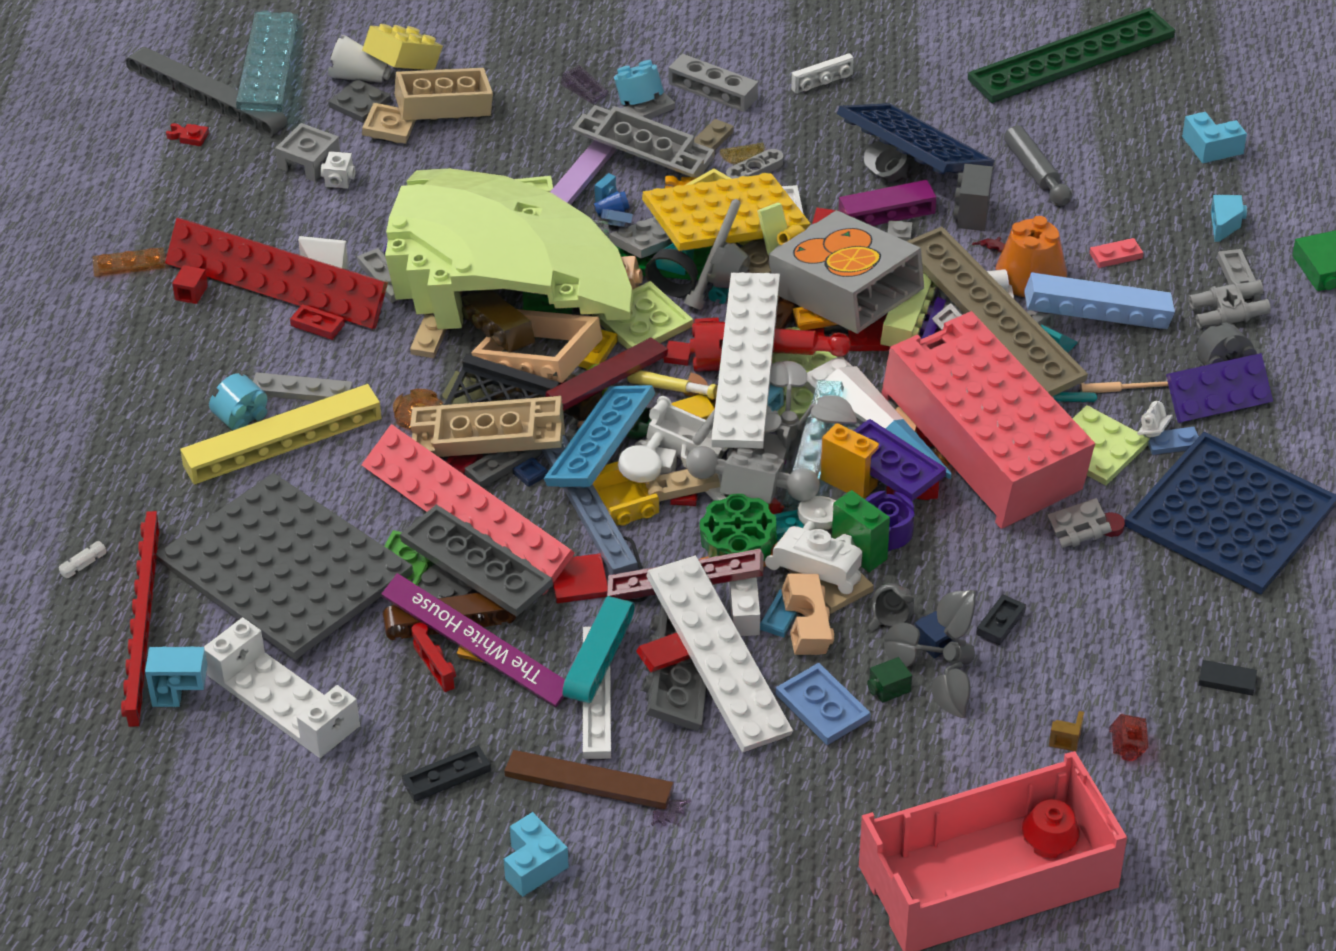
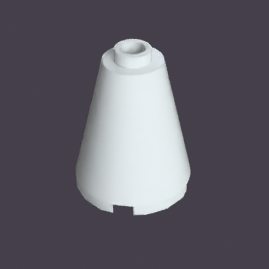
[328,35,392,83]

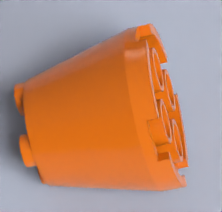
[996,216,1067,297]

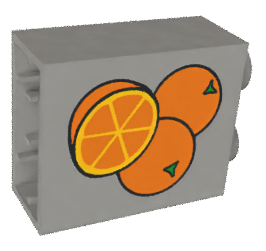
[769,210,924,333]

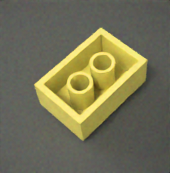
[362,24,443,70]

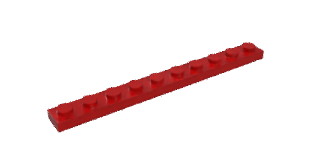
[121,511,160,727]

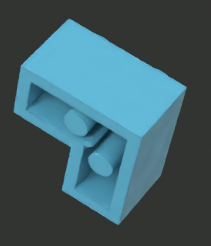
[1182,112,1247,163]
[145,646,208,707]
[504,812,569,897]

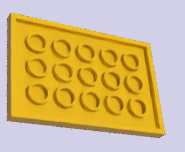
[642,173,811,251]

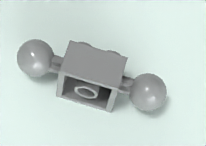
[686,446,820,504]

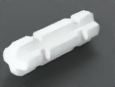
[59,541,106,579]

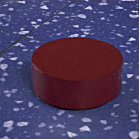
[1103,512,1125,537]

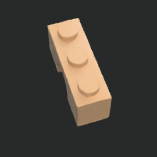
[781,574,834,655]

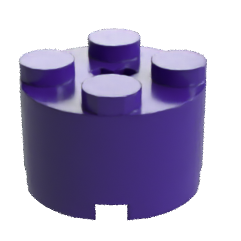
[866,491,914,552]

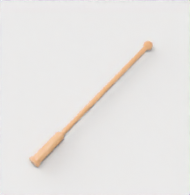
[1079,381,1169,393]

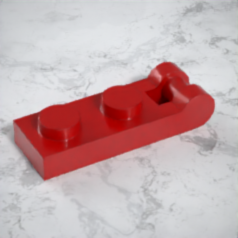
[412,623,456,692]

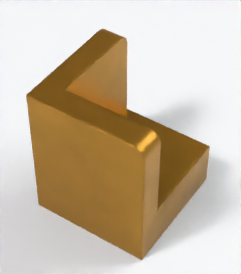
[1049,711,1084,752]

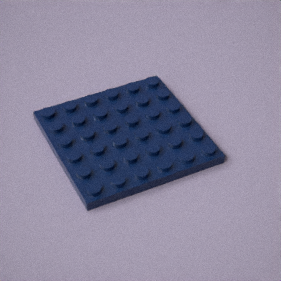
[1124,432,1336,594]

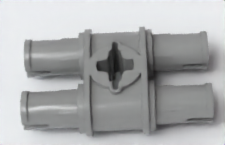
[1189,279,1271,329]

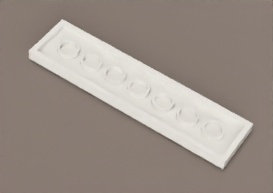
[646,555,793,753]

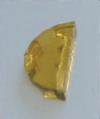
[720,143,764,164]

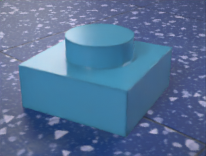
[594,173,617,202]

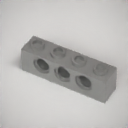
[668,54,758,112]

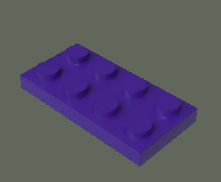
[1166,353,1273,423]
[853,418,946,501]

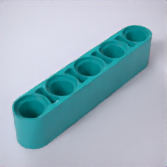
[562,596,635,704]

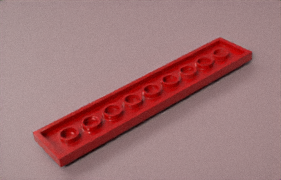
[165,218,388,329]

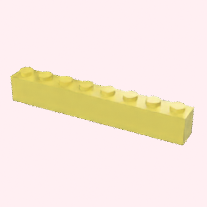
[180,384,382,484]

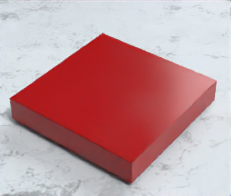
[553,553,608,604]

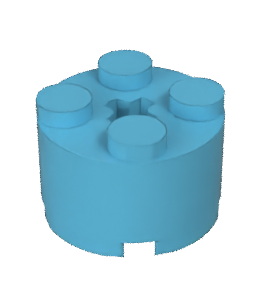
[614,60,664,105]
[209,373,267,430]

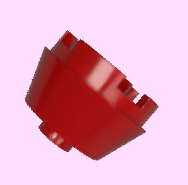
[1022,799,1080,858]

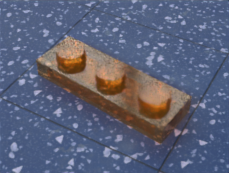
[92,247,166,277]

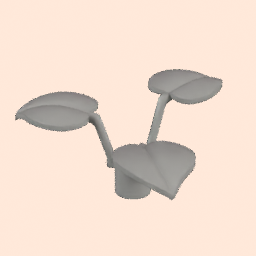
[765,361,857,441]

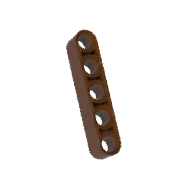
[383,593,516,640]

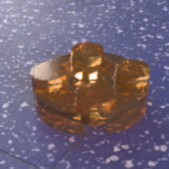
[393,389,443,430]

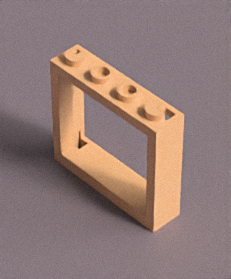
[471,309,603,383]

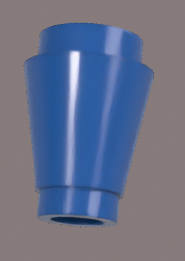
[594,191,630,216]

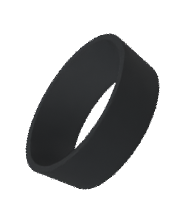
[645,249,698,298]

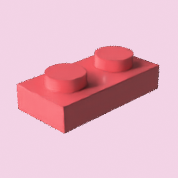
[1090,238,1143,268]

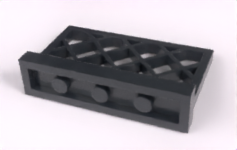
[444,354,559,405]

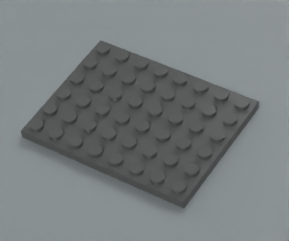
[155,473,414,660]

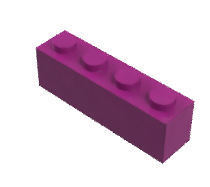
[838,180,936,226]

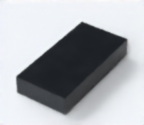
[1198,660,1257,696]

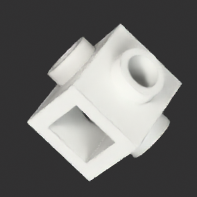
[321,152,355,189]

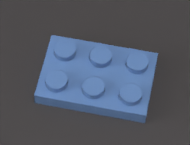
[776,663,871,745]

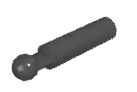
[1004,125,1072,206]

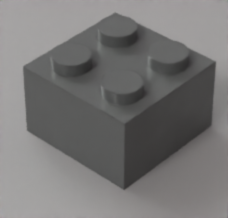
[953,164,993,231]

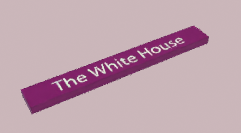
[381,573,565,707]

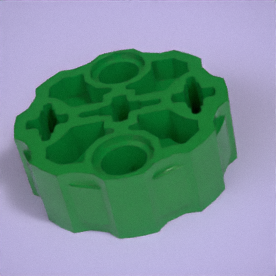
[700,494,777,562]

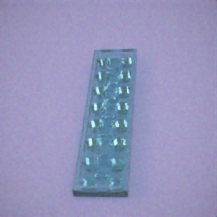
[236,11,298,112]

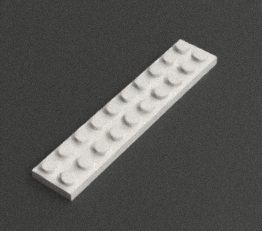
[711,272,780,449]

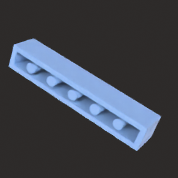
[1024,272,1175,329]

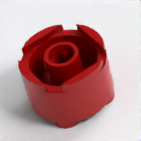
[690,321,725,372]

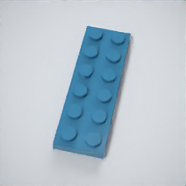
[544,385,655,487]

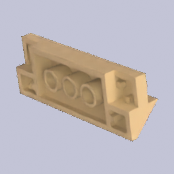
[410,396,565,457]

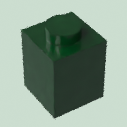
[867,657,912,703]

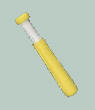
[627,370,718,399]

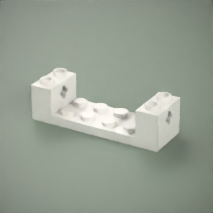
[204,617,360,758]

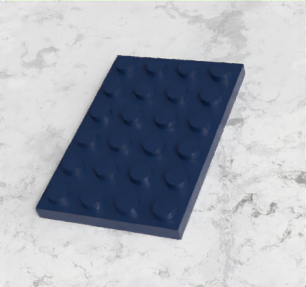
[837,103,995,174]

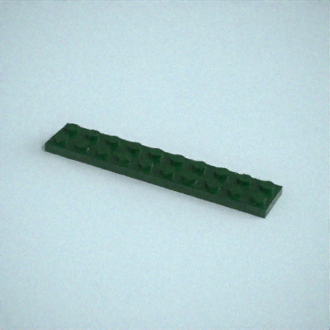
[968,8,1175,103]

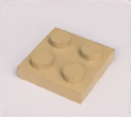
[362,103,417,144]

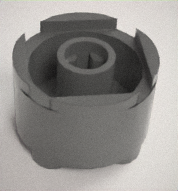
[1197,323,1257,366]

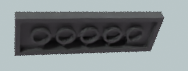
[400,504,553,617]
[641,604,706,731]

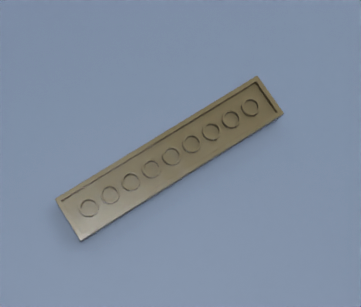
[907,226,1088,396]

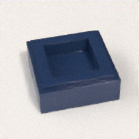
[512,457,548,487]

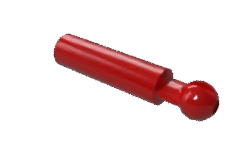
[773,328,851,357]

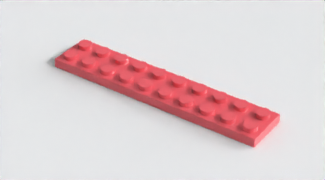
[362,424,575,595]

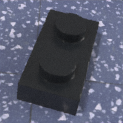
[976,594,1026,645]

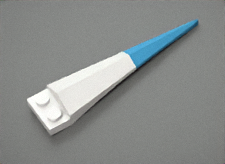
[804,357,951,479]

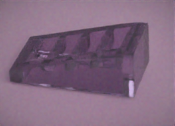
[561,65,609,104]

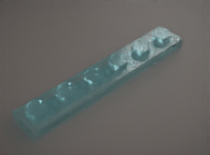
[783,380,844,510]

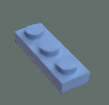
[601,209,633,227]

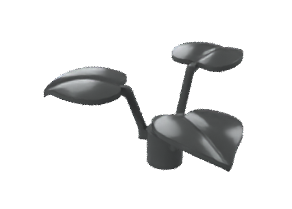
[884,590,976,718]

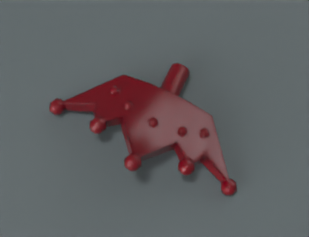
[972,237,1005,252]

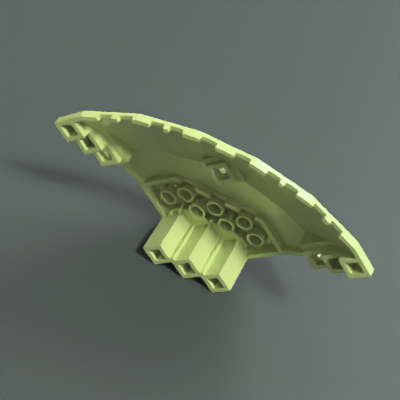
[385,168,633,329]

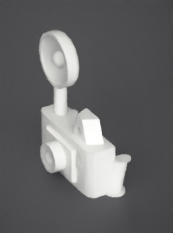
[618,396,728,483]
[765,496,862,594]

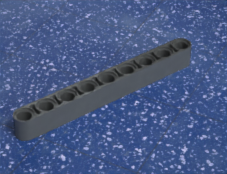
[125,47,288,138]

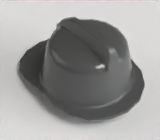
[864,141,909,182]

